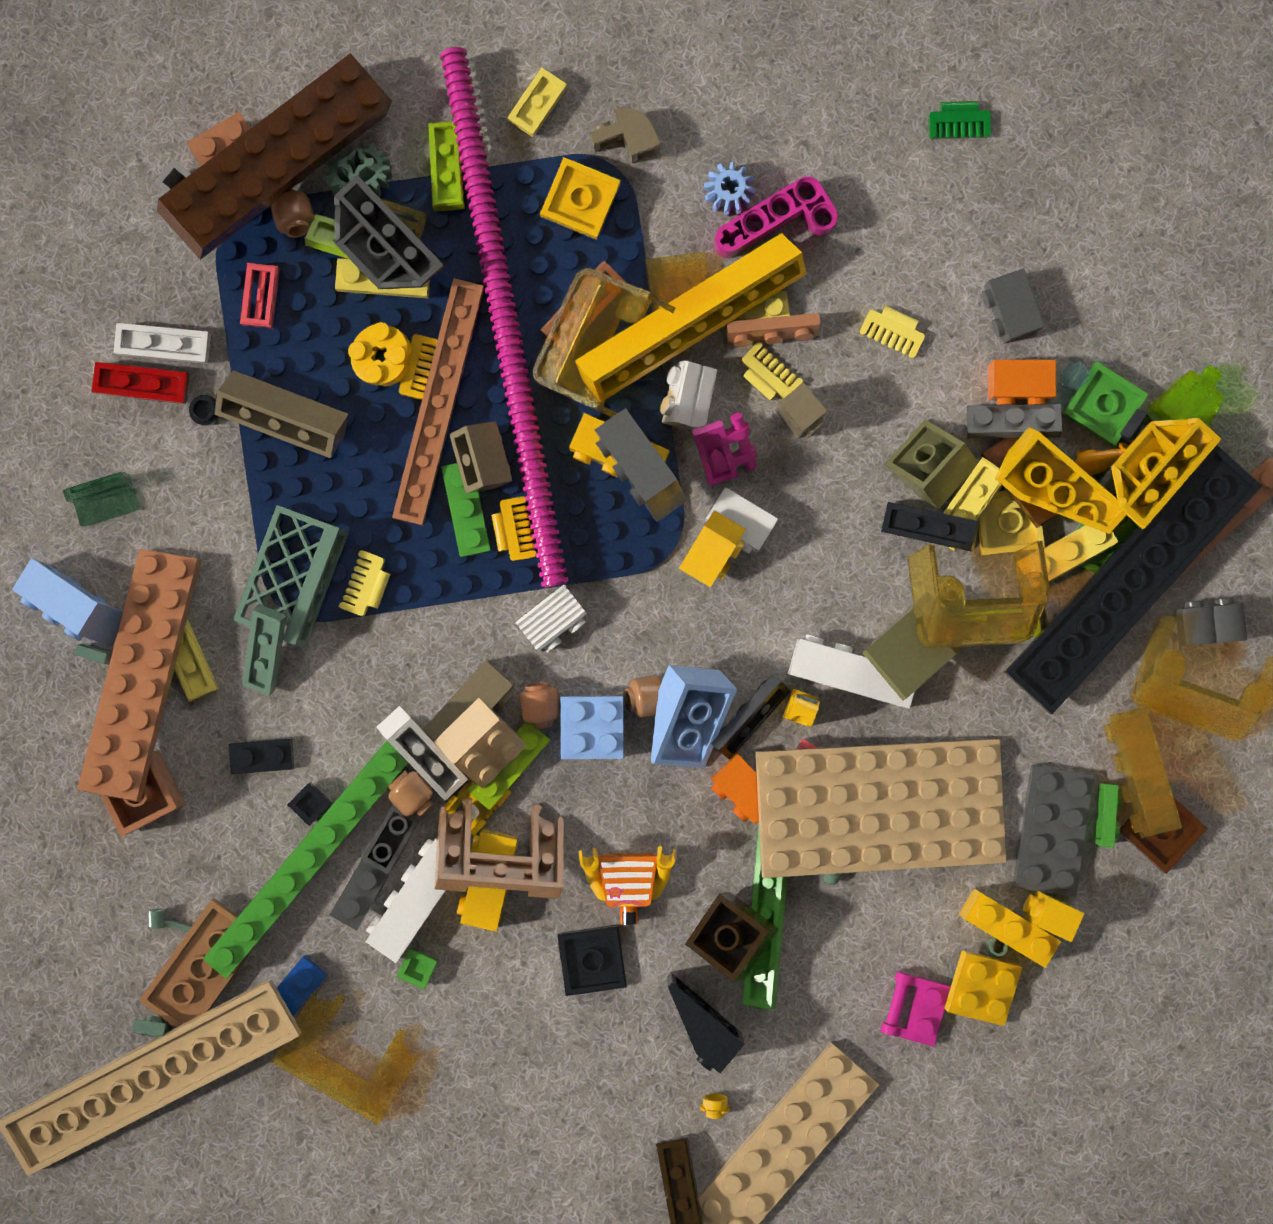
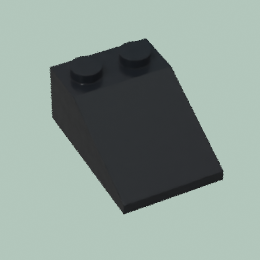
[667,972,745,1073]

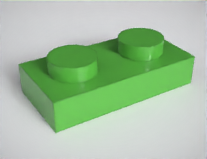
[1094,782,1122,848]

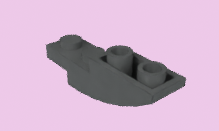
[330,805,420,931]

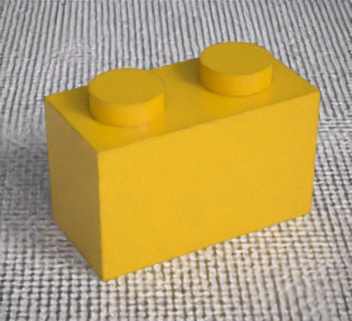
[679,510,746,587]
[1023,891,1085,942]

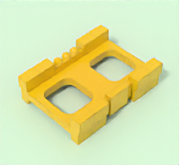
[443,777,512,836]

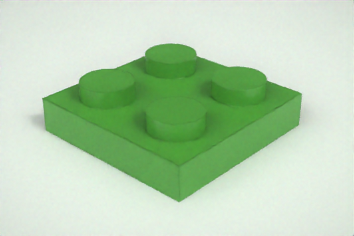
[1061,361,1148,447]

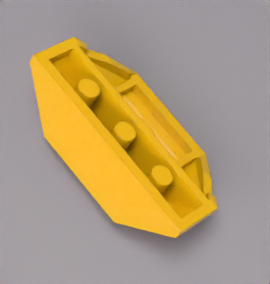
[1111,418,1221,529]

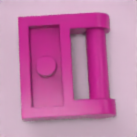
[880,971,951,1047]

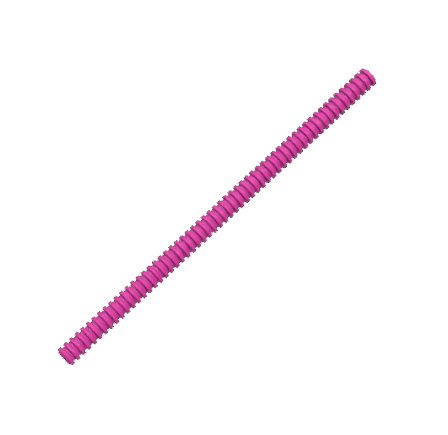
[440,47,569,588]

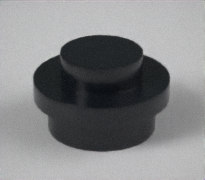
[189,395,219,426]

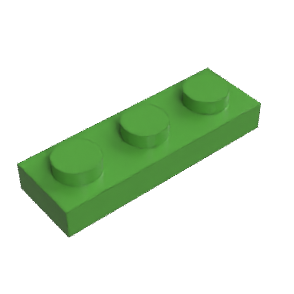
[441,463,491,558]

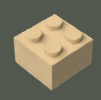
[434,698,527,789]

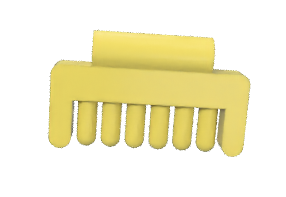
[859,305,925,358]
[742,342,803,401]
[339,550,391,616]

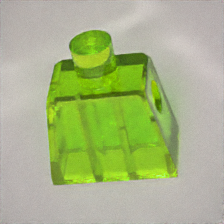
[1147,365,1224,427]

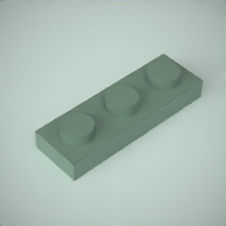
[242,604,287,696]

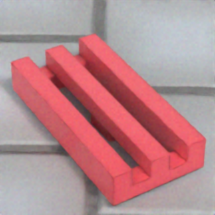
[240,263,280,329]

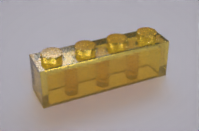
[1103,706,1182,839]

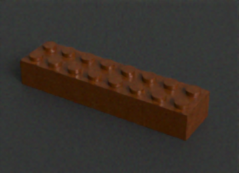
[157,53,392,260]

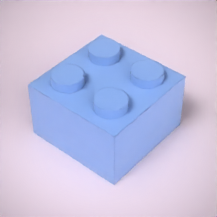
[560,696,624,759]

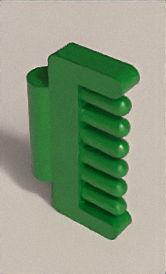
[928,101,991,140]

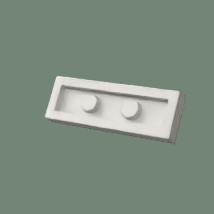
[113,323,211,364]

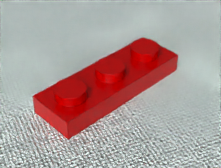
[91,362,190,405]

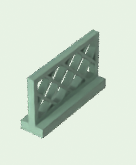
[233,505,349,647]

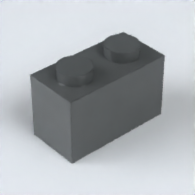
[982,268,1045,343]

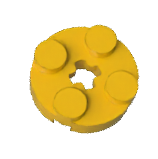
[348,322,412,387]

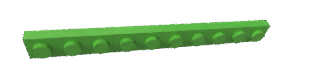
[203,737,430,979]

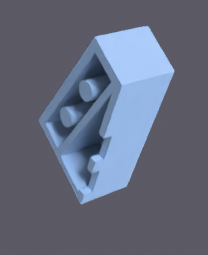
[12,558,123,646]

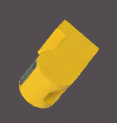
[782,689,820,727]

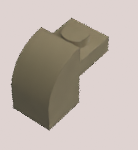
[590,108,660,163]

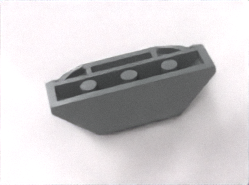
[334,175,444,289]

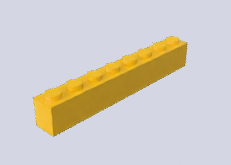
[575,233,807,402]

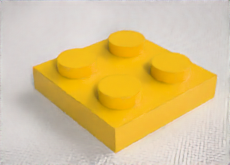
[540,157,621,240]
[944,950,1023,1026]

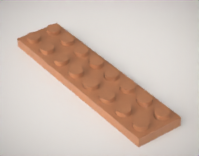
[77,549,201,802]

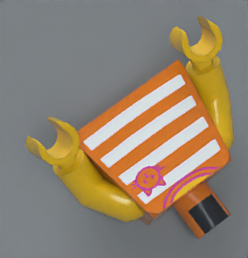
[579,846,676,925]

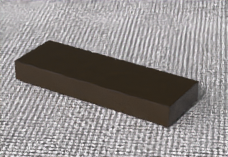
[656,1137,704,1224]

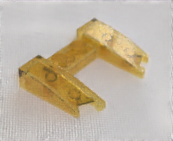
[271,993,419,1126]

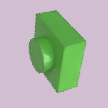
[396,947,439,990]

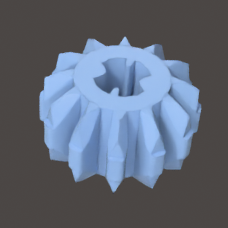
[703,162,756,216]

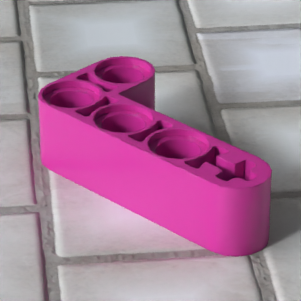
[714,176,838,258]

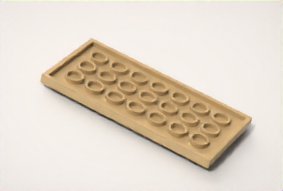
[756,739,1006,878]

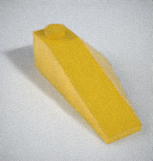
[995,427,1126,534]

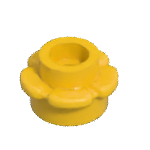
[700,1094,730,1119]

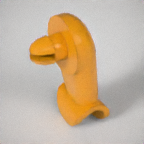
[1075,442,1129,476]

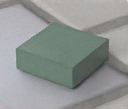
[74,643,113,664]

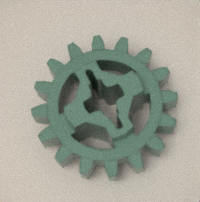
[324,143,393,196]

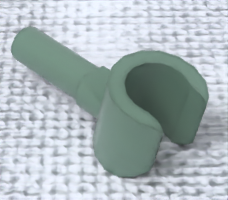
[148,909,191,932]
[986,938,1008,958]

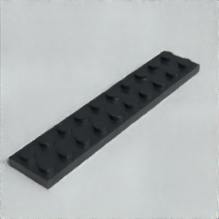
[1004,445,1262,715]

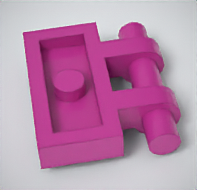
[692,413,757,486]

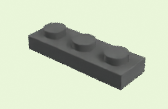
[966,404,1062,438]

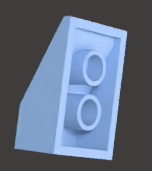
[651,665,737,768]

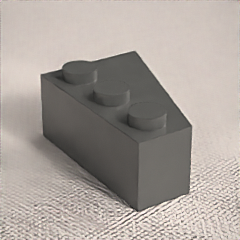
[594,408,687,522]

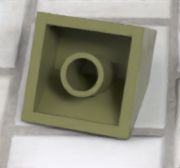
[884,420,979,509]

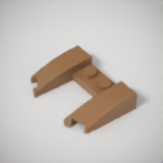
[434,798,564,899]

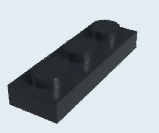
[881,502,980,552]
[711,674,791,759]

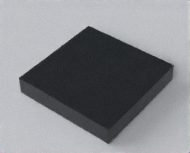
[557,925,627,996]

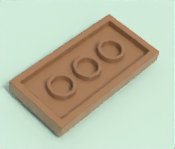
[139,898,254,1028]

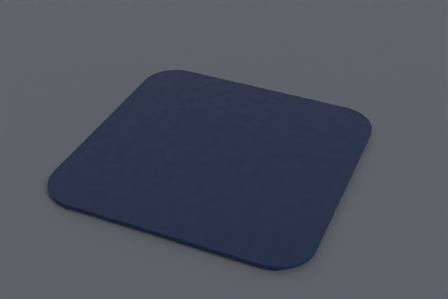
[215,154,685,622]

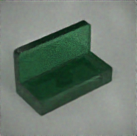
[63,471,140,527]

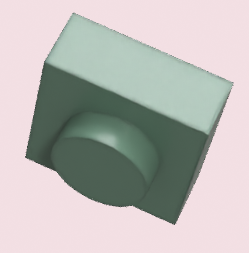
[132,1015,172,1038]

